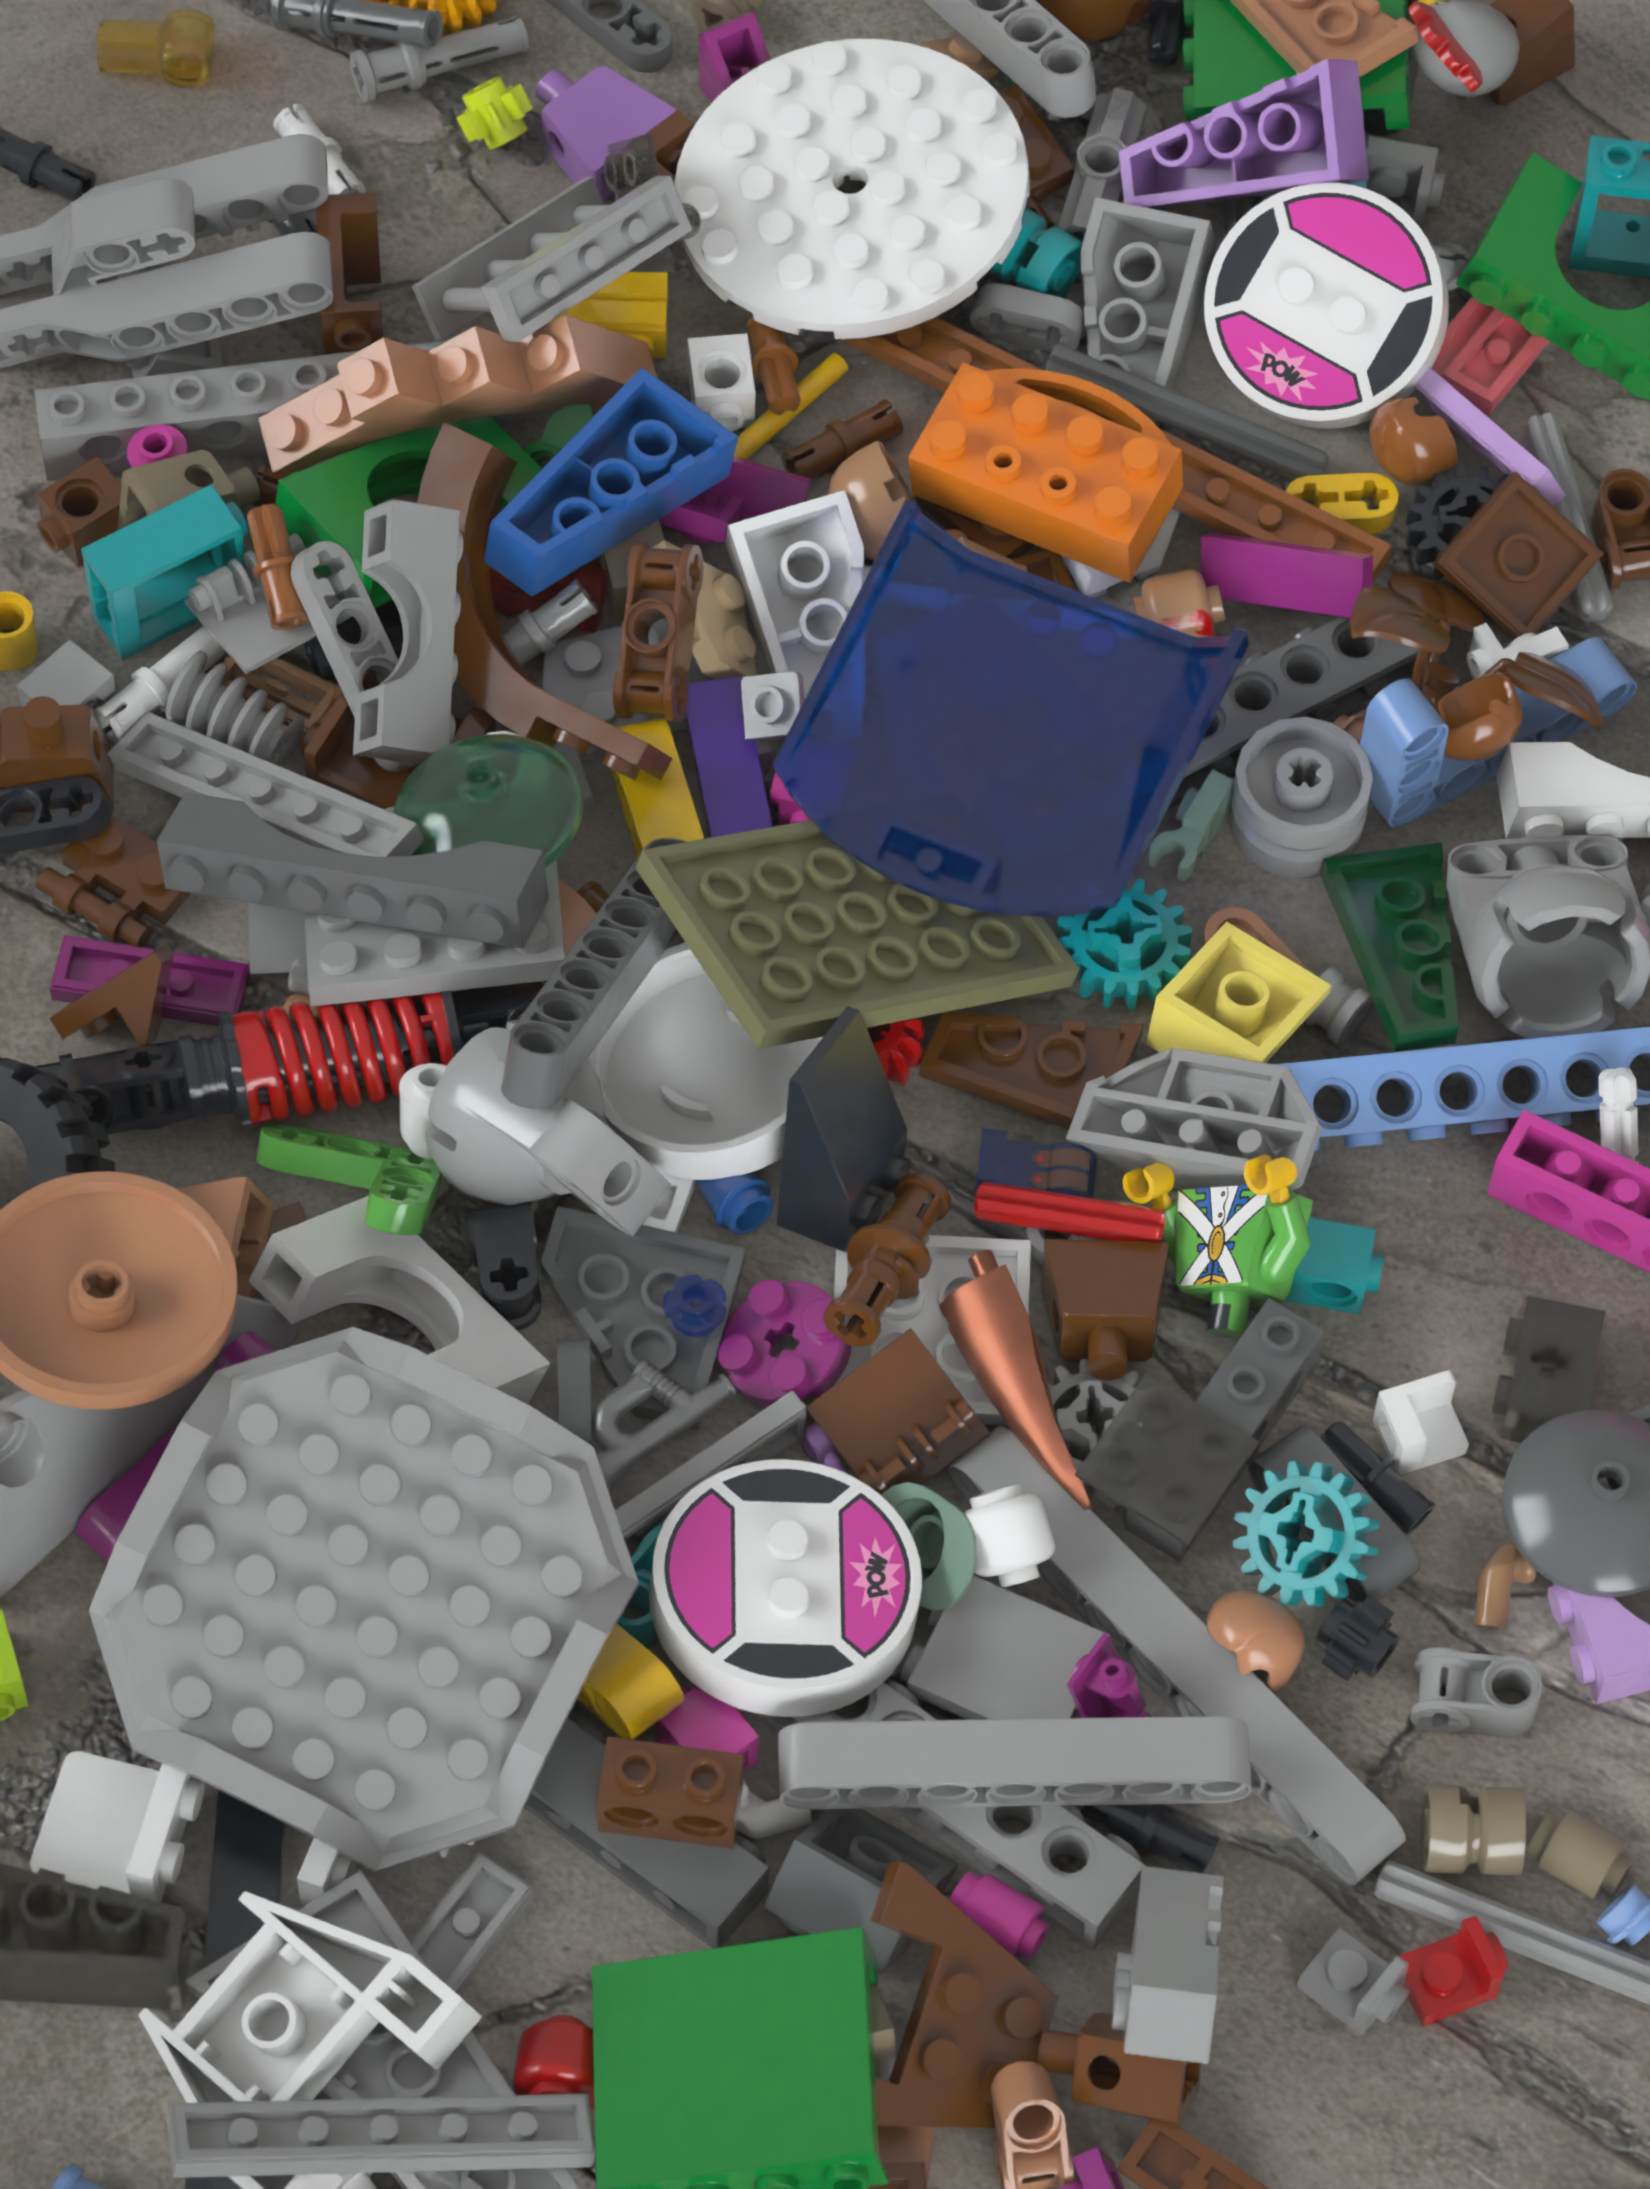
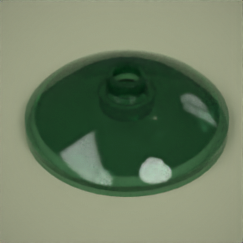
[394,734,583,868]

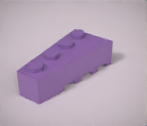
[1119,59,1369,210]

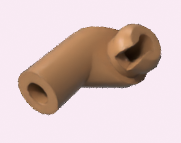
[1474,1543,1536,1630]

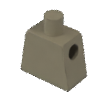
[117,449,260,531]

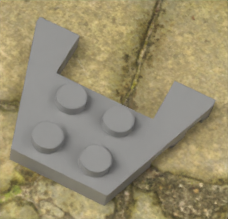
[539,619,772,820]

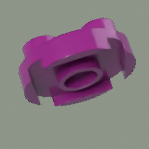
[717,1279,851,1408]

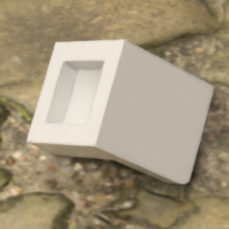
[1372,1370,1469,1474]

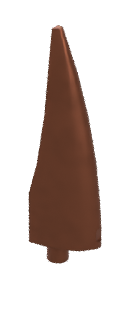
[939,1250,1093,1510]

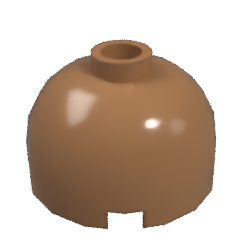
[828,440,935,565]

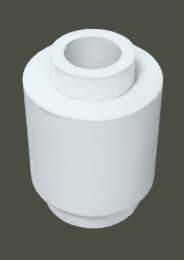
[399,1063,455,1159]

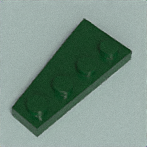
[1320,842,1459,1052]

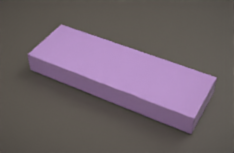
[1416,367,1565,506]

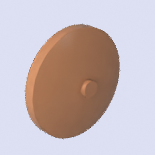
[0,1171,237,1410]

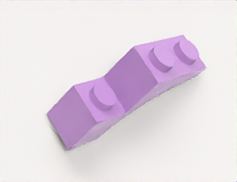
[1548,1583,1650,1704]

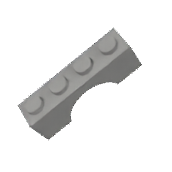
[353,499,464,765]

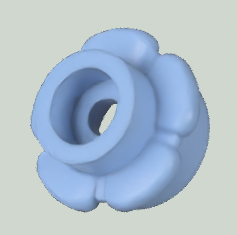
[1596,1884,1650,1947]

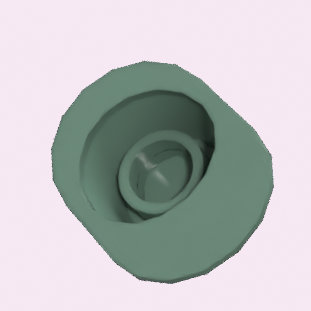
[881,1482,977,1611]

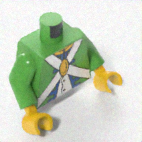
[1123,1154,1313,1338]

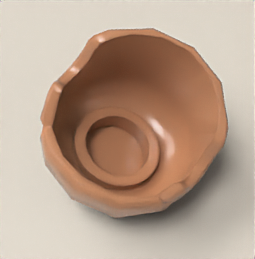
[1207,1591,1305,1692]

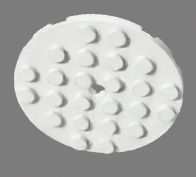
[674,39,1030,339]

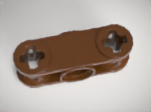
[613,541,704,722]

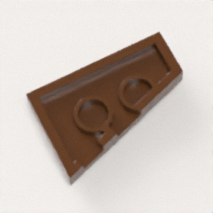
[919,1012,1144,1129]

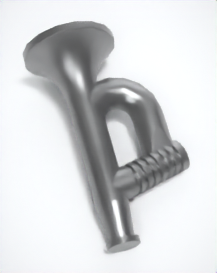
[592,1359,737,1500]

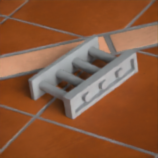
[411,176,692,342]

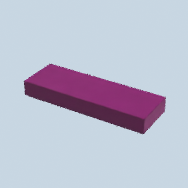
[1200,533,1373,618]
[50,935,251,1026]

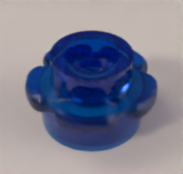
[663,1274,727,1337]

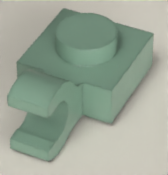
[1148,770,1234,882]

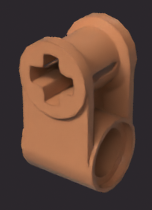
[991,2061,1074,2189]

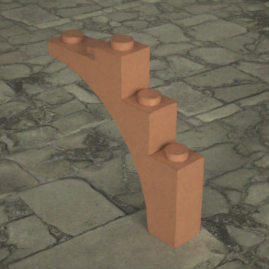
[258,315,658,477]

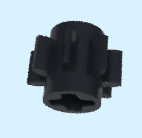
[1316,1595,1400,1681]

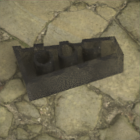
[0,1858,191,2010]

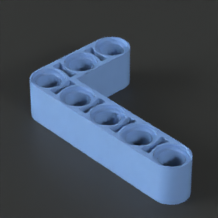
[1360,637,1637,828]

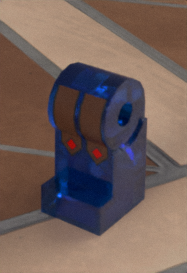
[976,1128,1098,1198]

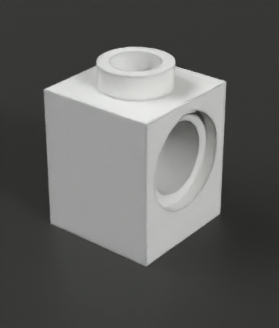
[688,333,755,432]

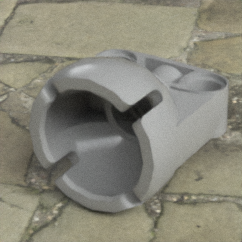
[1445,835,1650,1039]
[426,1020,671,1237]

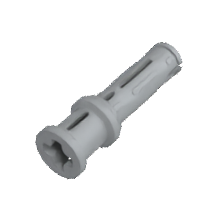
[350,15,529,103]

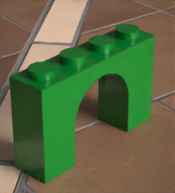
[1455,152,1650,402]
[275,416,542,608]

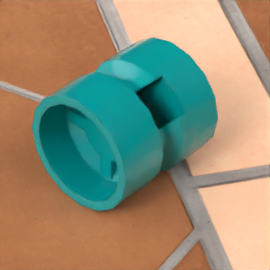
[987,206,1083,298]

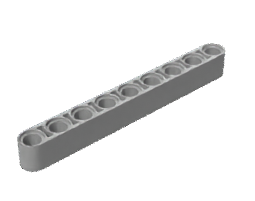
[948,1426,1406,1886]

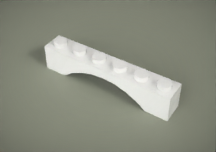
[1496,742,1650,839]

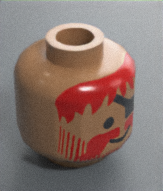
[1132,569,1225,655]

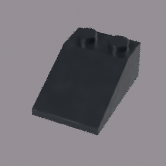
[776,1006,911,1252]

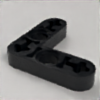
[0,776,112,854]

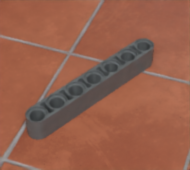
[501,838,686,1109]

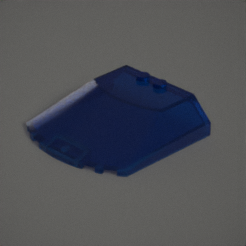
[772,500,1249,916]

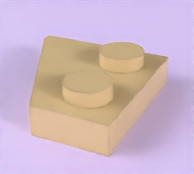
[652,540,757,680]

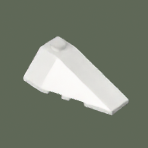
[725,490,864,746]

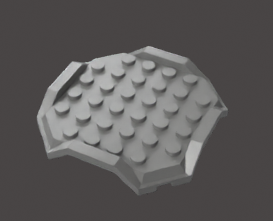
[89,1327,638,1874]

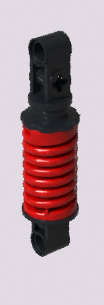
[56,982,544,1135]

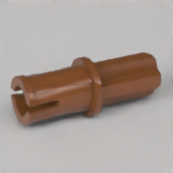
[746,316,801,415]
[247,504,309,630]

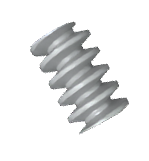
[165,650,305,766]

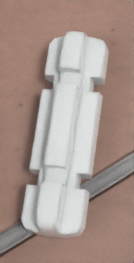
[1598,1067,1639,1163]

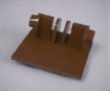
[806,1328,990,1495]

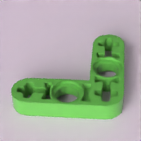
[256,1124,442,1235]

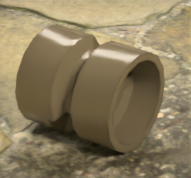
[1421,1785,1526,1876]

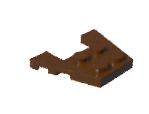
[870,1861,1059,2128]

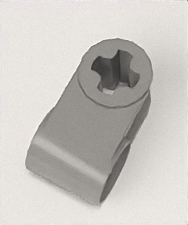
[1410,1647,1542,1738]

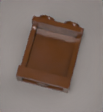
[316,193,384,355]
[301,669,496,809]

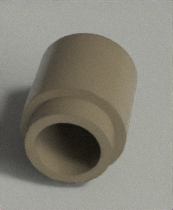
[1527,1806,1634,1901]

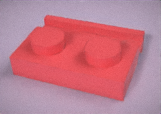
[1431,296,1550,416]

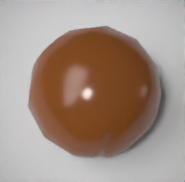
[1369,396,1458,485]
[1438,672,1523,761]

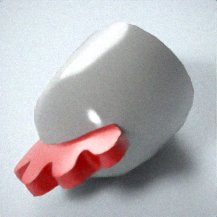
[1408,0,1520,98]

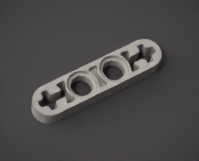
[290,541,417,773]

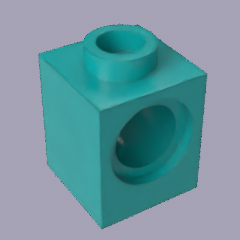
[1284,1217,1384,1315]

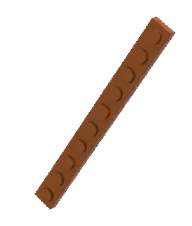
[844,317,1391,584]

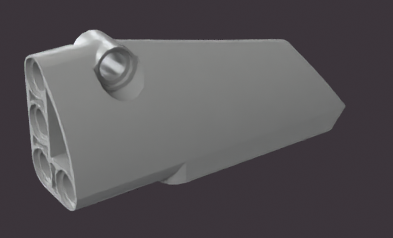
[0,1294,307,1599]

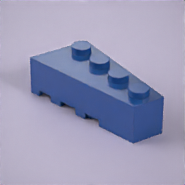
[484,367,738,596]

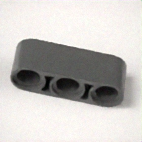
[1248,1426,1420,1604]

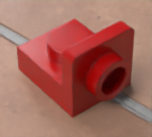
[1399,1915,1508,2027]

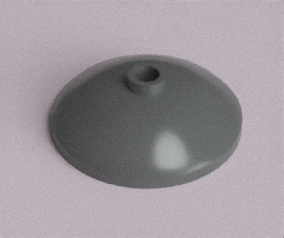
[1502,1410,1650,1597]

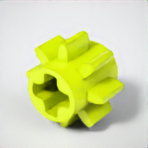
[456,76,533,150]

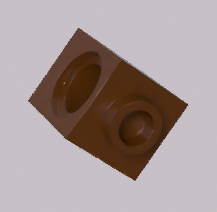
[37,457,122,568]

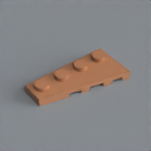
[1230,0,1419,78]

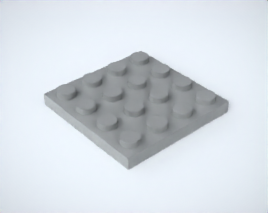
[304,791,566,1007]

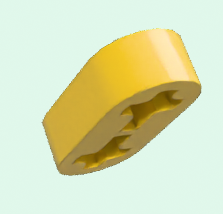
[1285,472,1399,535]

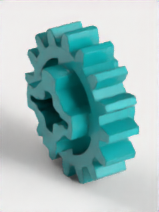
[1056,877,1192,1010]
[1233,1461,1380,1607]

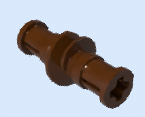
[823,1173,951,1347]

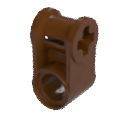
[1591,469,1650,590]

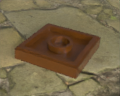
[1432,471,1604,639]

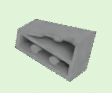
[1112,1866,1224,2064]

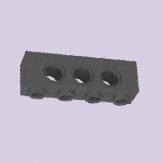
[1124,1298,1324,1562]

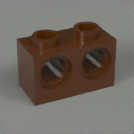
[597,1736,744,1849]

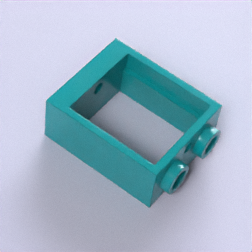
[1568,135,1650,279]
[81,484,249,660]

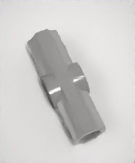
[1058,88,1147,242]

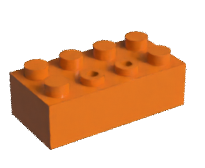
[908,362,1183,583]

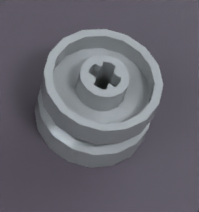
[1229,717,1373,879]

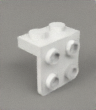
[30,1751,205,1909]

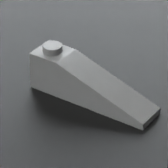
[1080,197,1217,428]

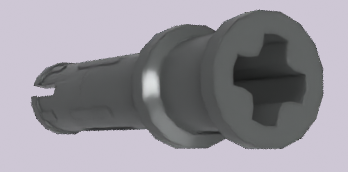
[270,0,443,48]

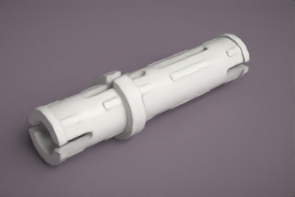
[93,626,228,743]

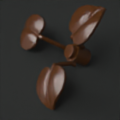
[1350,571,1603,731]

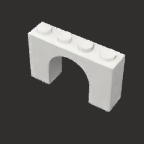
[248,1196,551,1404]

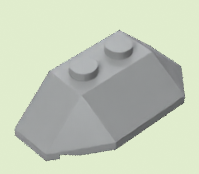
[1066,1047,1323,1191]

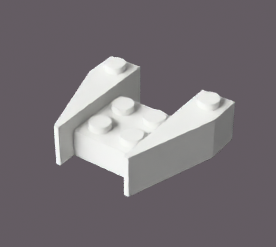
[139,1892,482,2189]

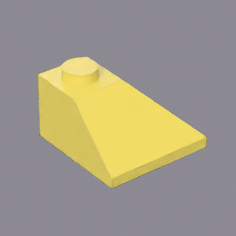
[1146,922,1332,1063]

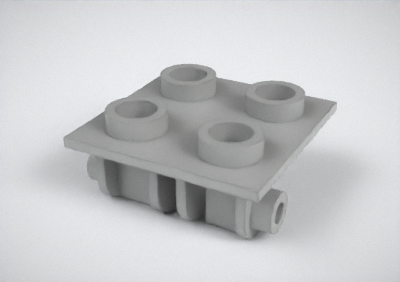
[185,533,352,674]

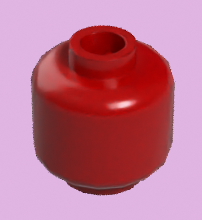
[512,2015,595,2110]

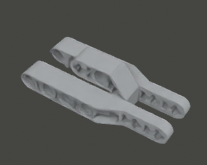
[0,134,334,369]

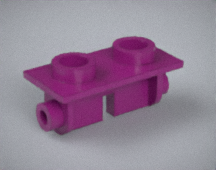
[1066,1633,1151,1718]

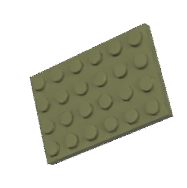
[635,795,1080,1049]

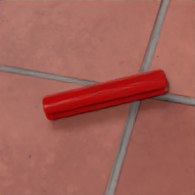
[974,1181,1166,1242]

